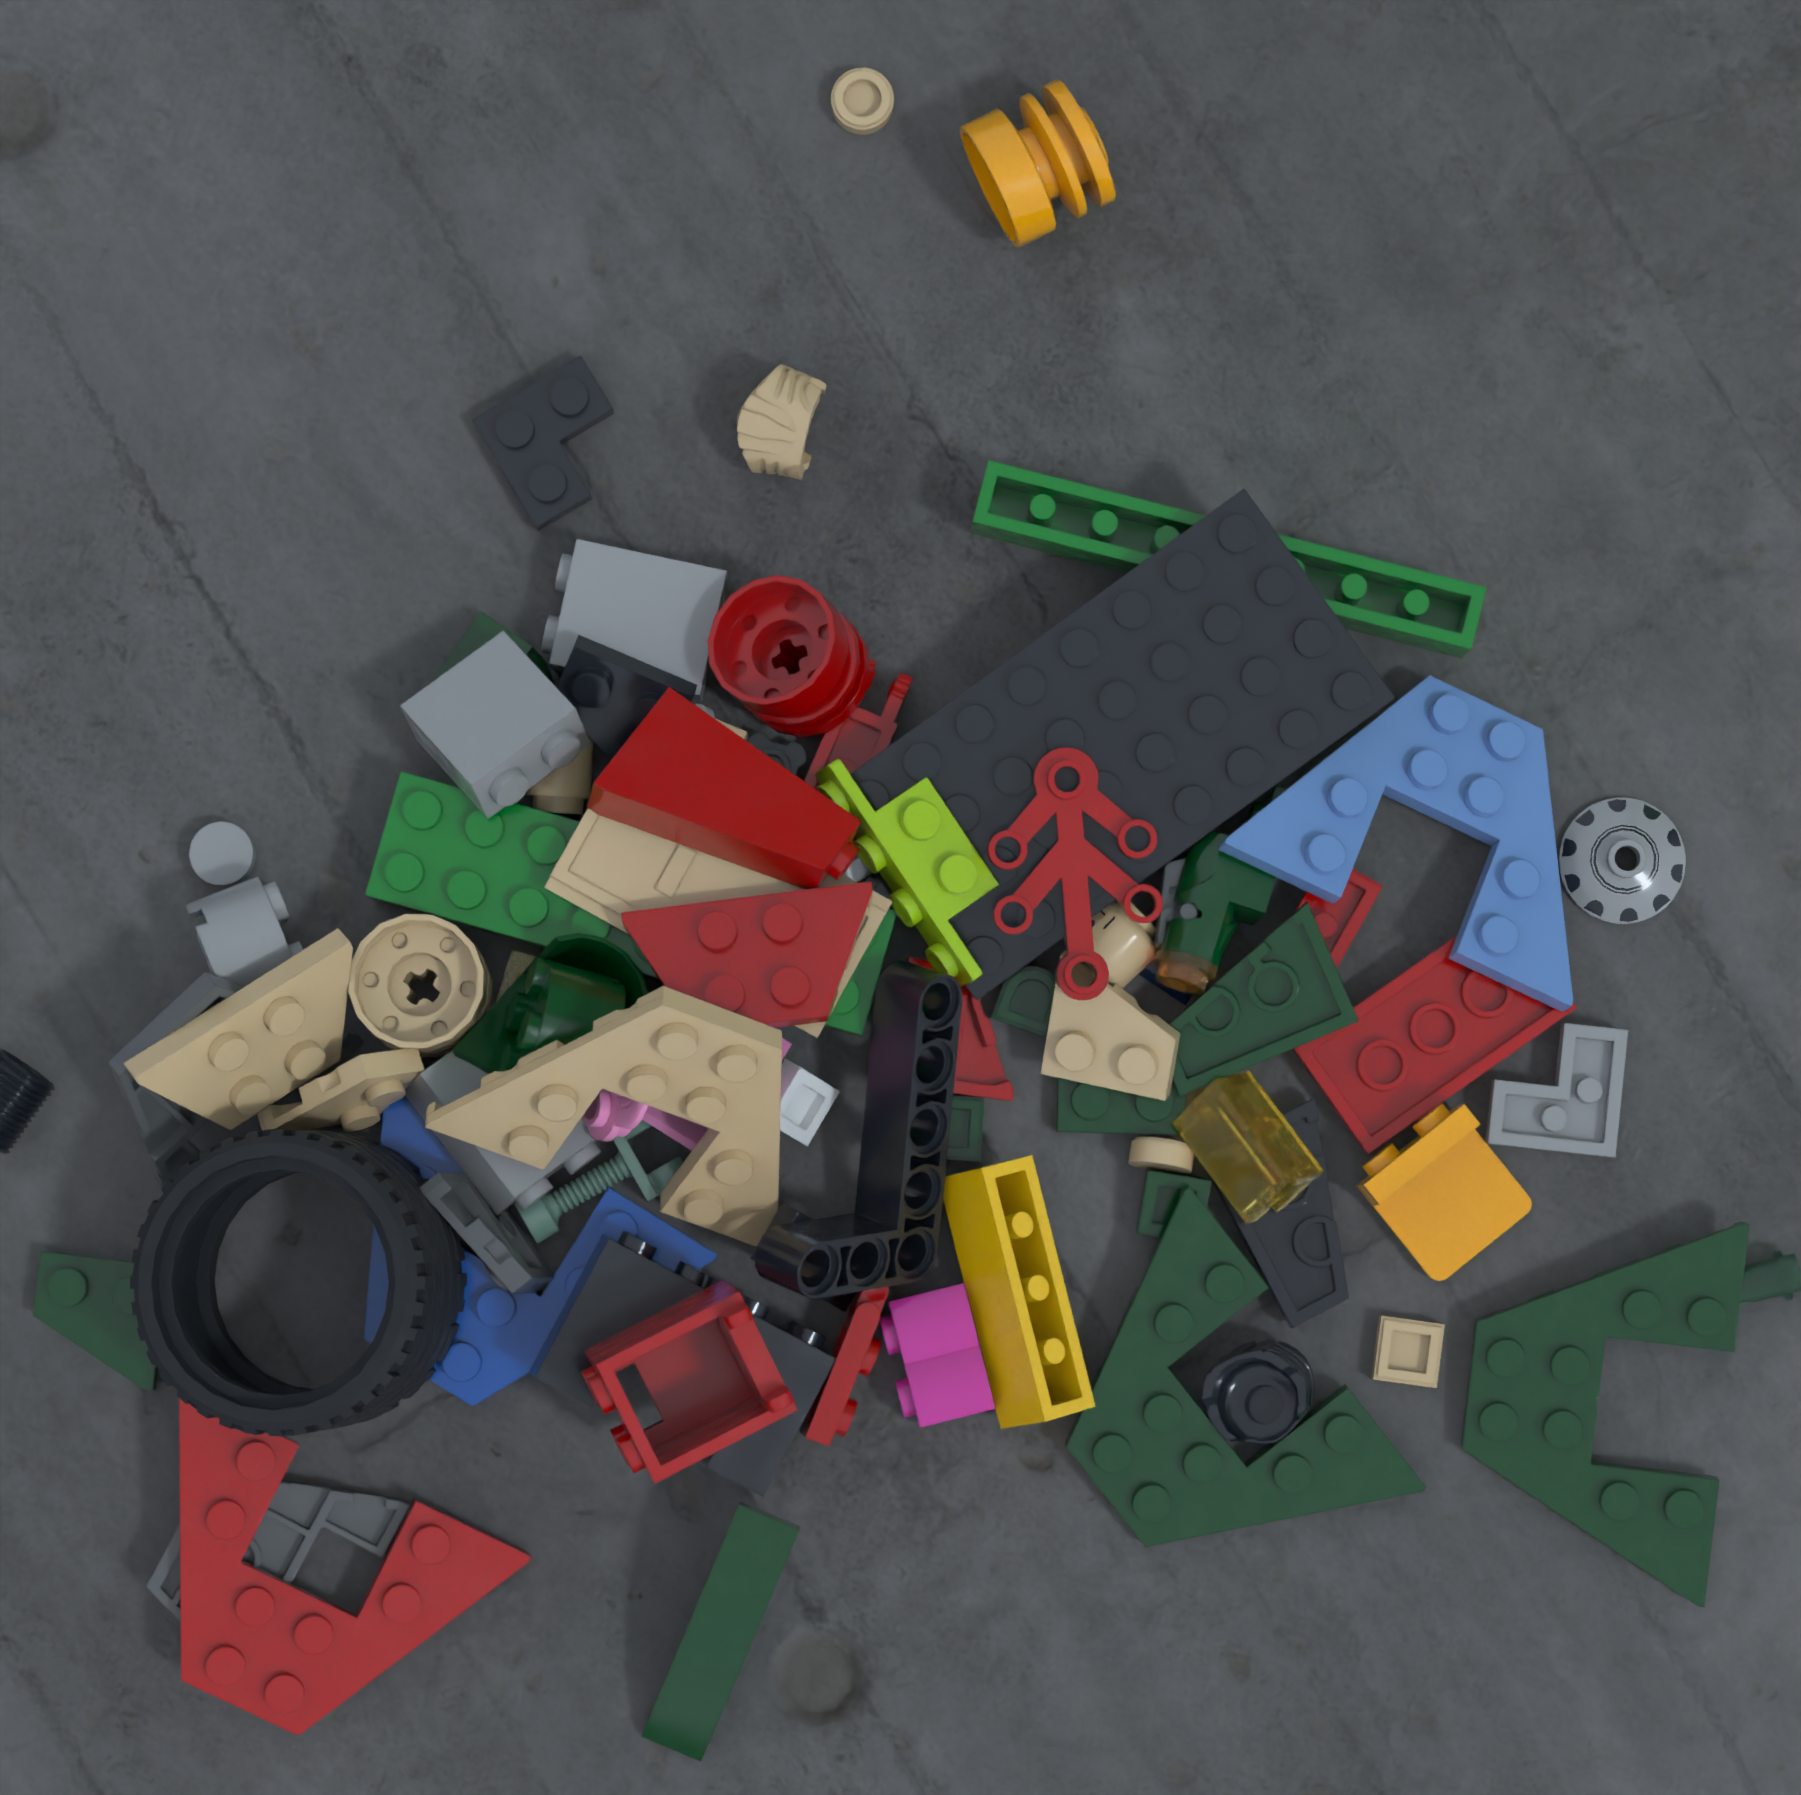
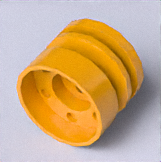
[960,79,1116,248]

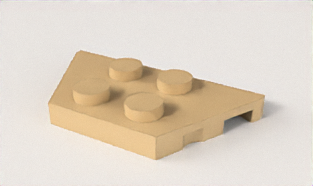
[123,928,353,1130]

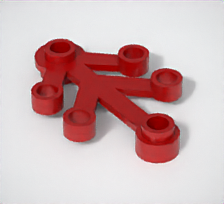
[987,747,1163,1001]

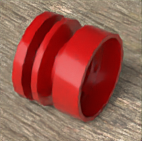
[707,575,871,737]

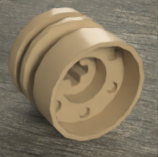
[348,914,493,1058]

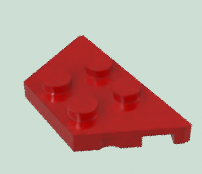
[621,881,873,1028]

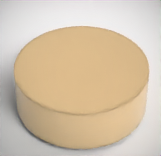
[831,68,894,135]
[1128,1137,1195,1174]

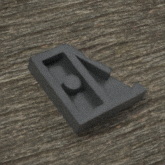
[419,1172,554,1294]

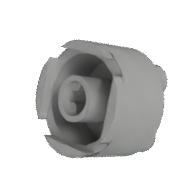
[185,876,303,986]

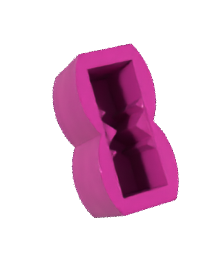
[880,1283,995,1428]

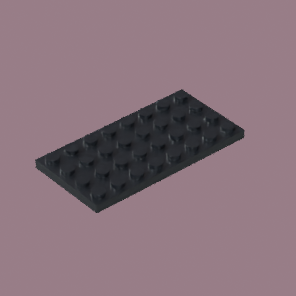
[850,488,1395,1000]

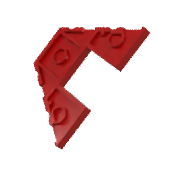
[179,1398,531,1736]

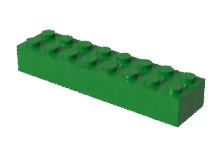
[365,771,897,1038]

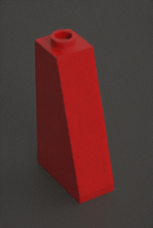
[587,687,861,890]

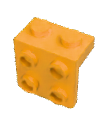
[1356,1103,1532,1281]

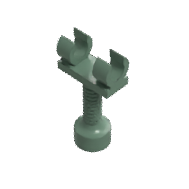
[514,1120,683,1244]

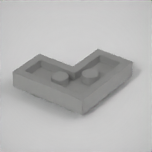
[1485,1023,1628,1158]

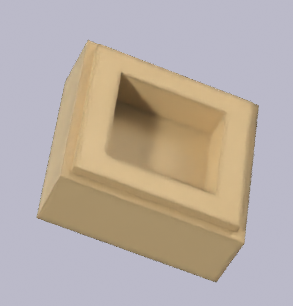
[1371,1315,1445,1388]

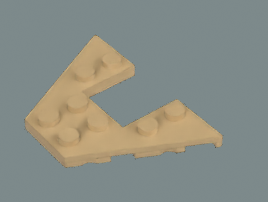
[425,986,782,1246]

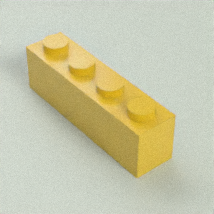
[943,1155,1096,1429]

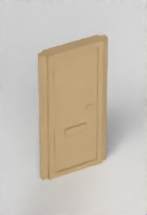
[544,808,893,1038]

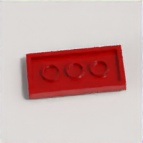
[1292,935,1577,1154]

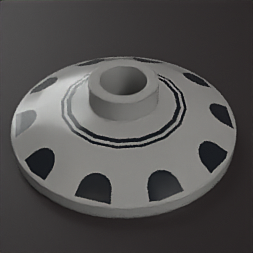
[1558,797,1686,924]

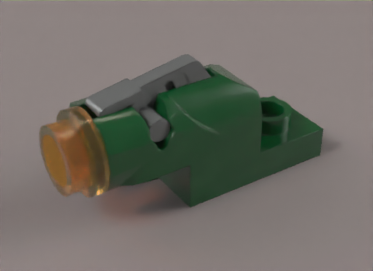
[1153,786,1287,995]

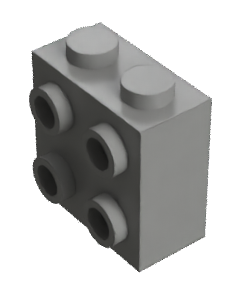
[400,631,591,819]

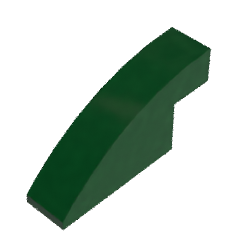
[641,1501,800,1762]

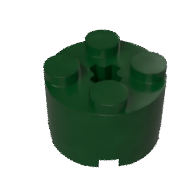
[498,957,626,1103]

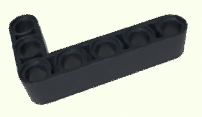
[755,960,962,1299]

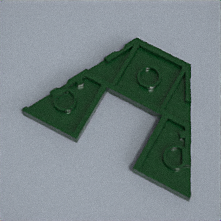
[1065,1184,1427,1547]
[1461,1221,1750,1607]

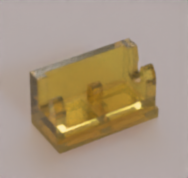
[1172,1071,1324,1224]

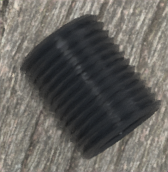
[0,1049,55,1154]

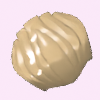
[737,364,826,480]

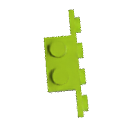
[815,759,999,987]

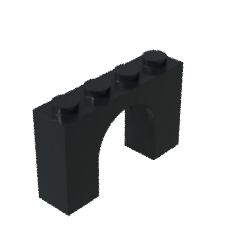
[529,1230,836,1497]

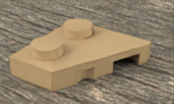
[1041,950,1181,1101]
[257,1049,425,1132]

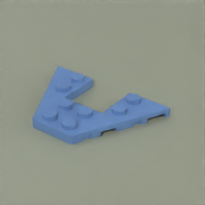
[1218,675,1573,1012]

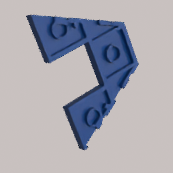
[363,1087,718,1407]

